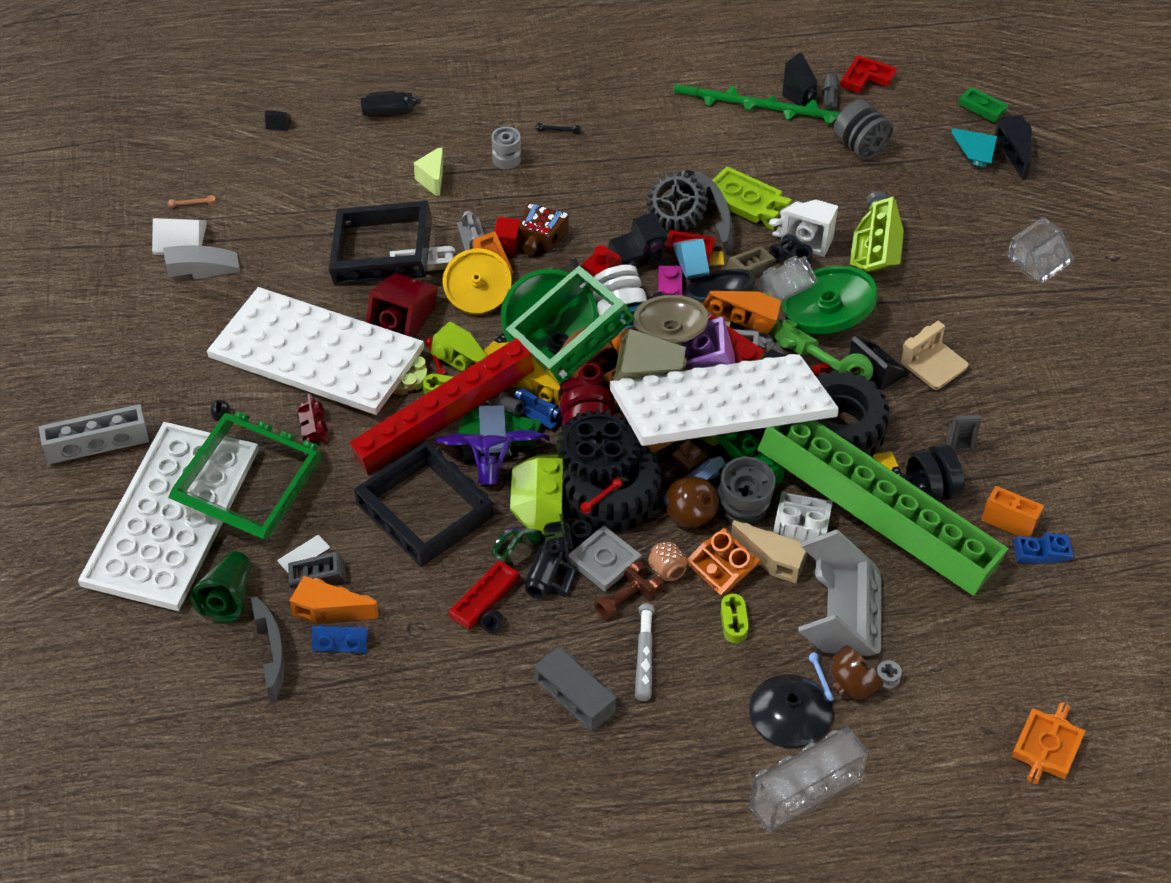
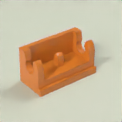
[981,486,1044,537]

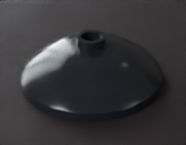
[685,269,756,304]
[749,674,833,749]

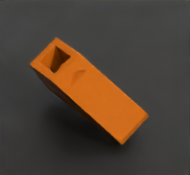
[703,291,781,336]
[289,576,379,624]

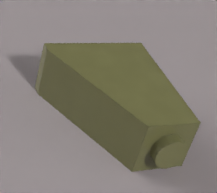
[613,329,687,381]

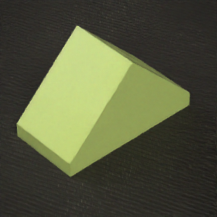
[414,148,443,196]

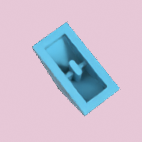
[673,239,709,279]

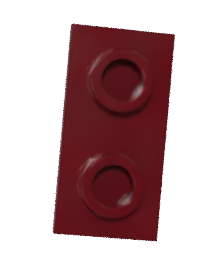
[298,394,328,445]

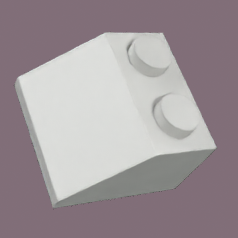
[781,200,838,257]

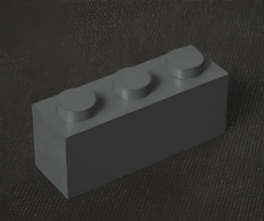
[535,647,616,732]

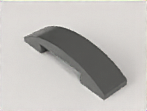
[694,171,734,255]
[251,597,285,702]

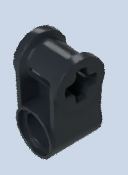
[769,234,813,275]

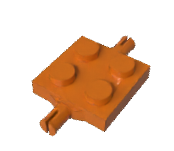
[1011,703,1086,784]

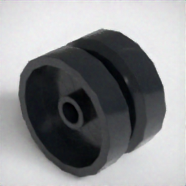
[905,443,965,502]

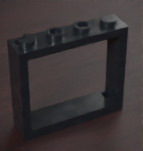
[329,201,432,285]
[354,441,493,567]

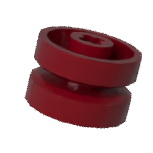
[560,384,616,425]

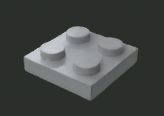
[567,525,642,592]

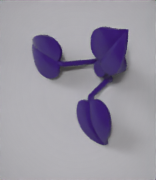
[434,430,550,484]

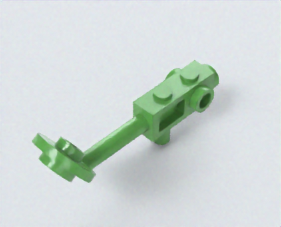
[770,320,873,381]

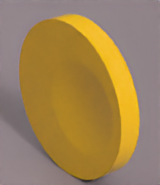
[443,248,512,316]

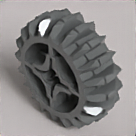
[646,170,708,232]

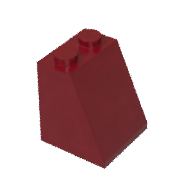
[365,272,438,338]

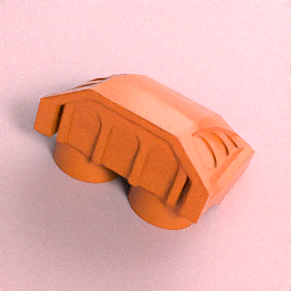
[687,528,762,597]

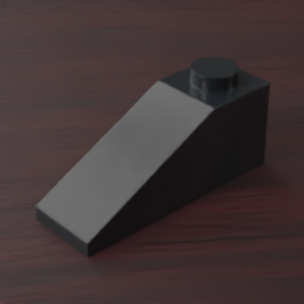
[994,115,1032,181]

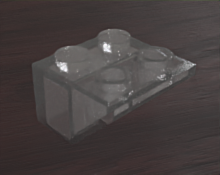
[1007,217,1074,283]
[755,256,818,302]

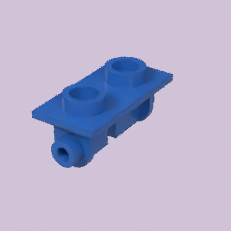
[515,388,562,430]
[311,624,369,653]

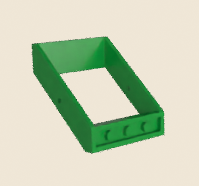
[168,411,324,539]

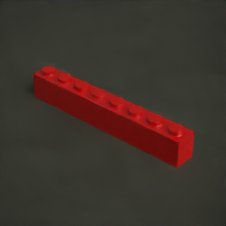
[349,338,535,475]

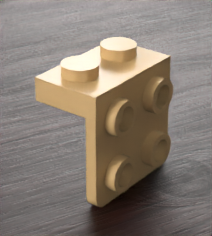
[901,321,968,390]

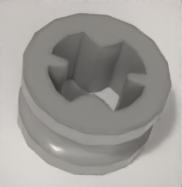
[877,660,902,689]

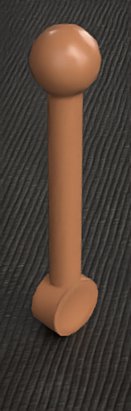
[168,195,216,208]

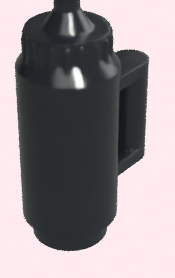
[360,91,421,117]
[524,541,578,599]

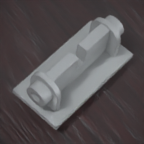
[457,211,484,251]

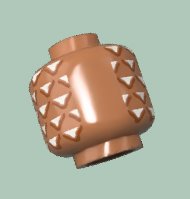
[648,542,687,581]

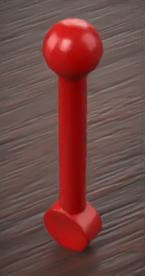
[425,337,446,375]
[580,478,622,513]

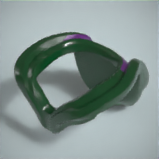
[491,527,543,567]

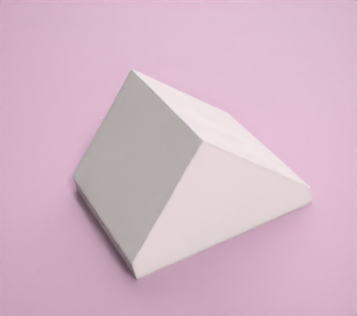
[152,218,207,255]

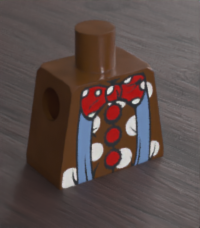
[519,202,569,255]

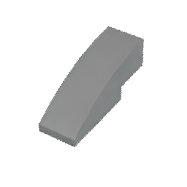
[163,245,240,280]

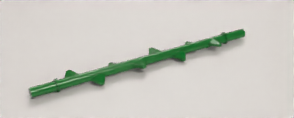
[673,84,841,125]

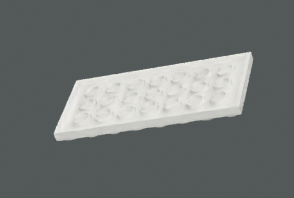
[207,287,425,415]
[610,354,838,446]
[78,422,259,611]

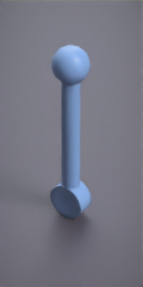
[809,652,834,701]

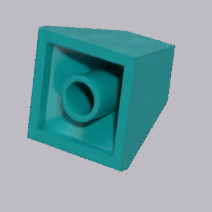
[951,128,997,167]

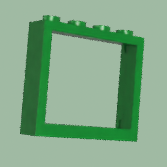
[505,266,635,384]

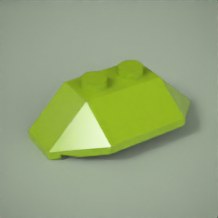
[850,197,904,272]
[510,454,563,539]

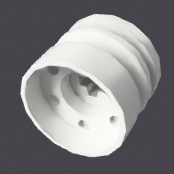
[590,265,647,316]

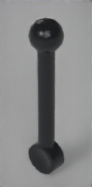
[535,123,581,134]

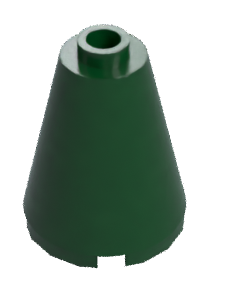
[190,551,251,624]

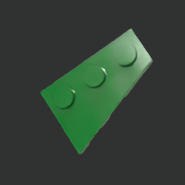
[454,406,542,447]

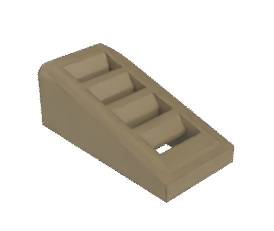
[725,246,776,276]

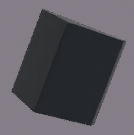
[265,110,291,131]

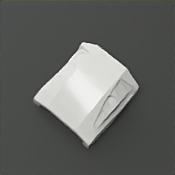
[773,491,833,542]

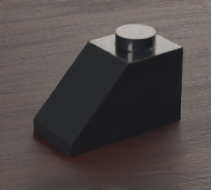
[782,52,818,106]

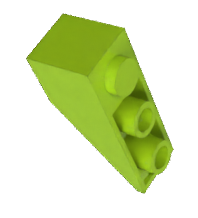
[430,321,487,371]

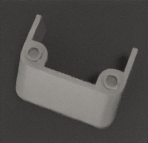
[799,530,881,656]

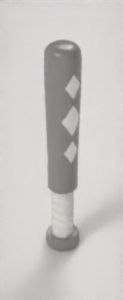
[635,603,655,702]

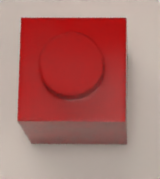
[494,217,521,255]

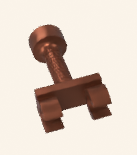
[594,560,665,619]

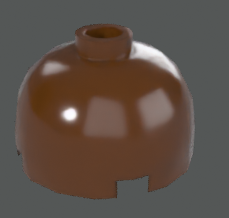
[666,476,719,528]
[830,645,884,700]

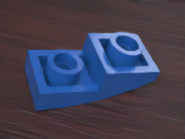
[1012,533,1074,564]

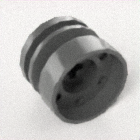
[833,99,894,159]
[718,456,775,525]

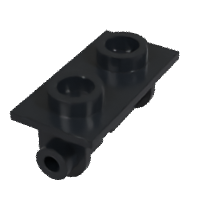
[543,514,573,558]

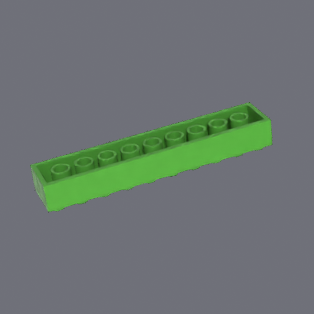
[757,420,1009,596]

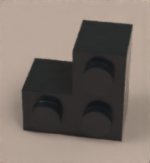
[608,212,667,269]

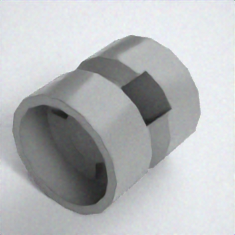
[491,127,521,170]

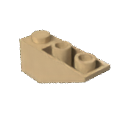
[731,521,807,583]

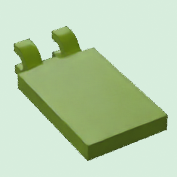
[709,166,792,231]

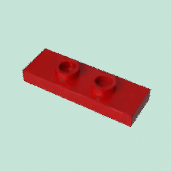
[448,560,520,630]

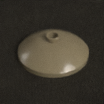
[634,295,708,344]

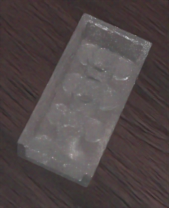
[749,726,868,833]

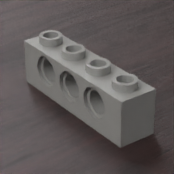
[38,404,149,464]

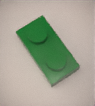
[958,87,1008,123]

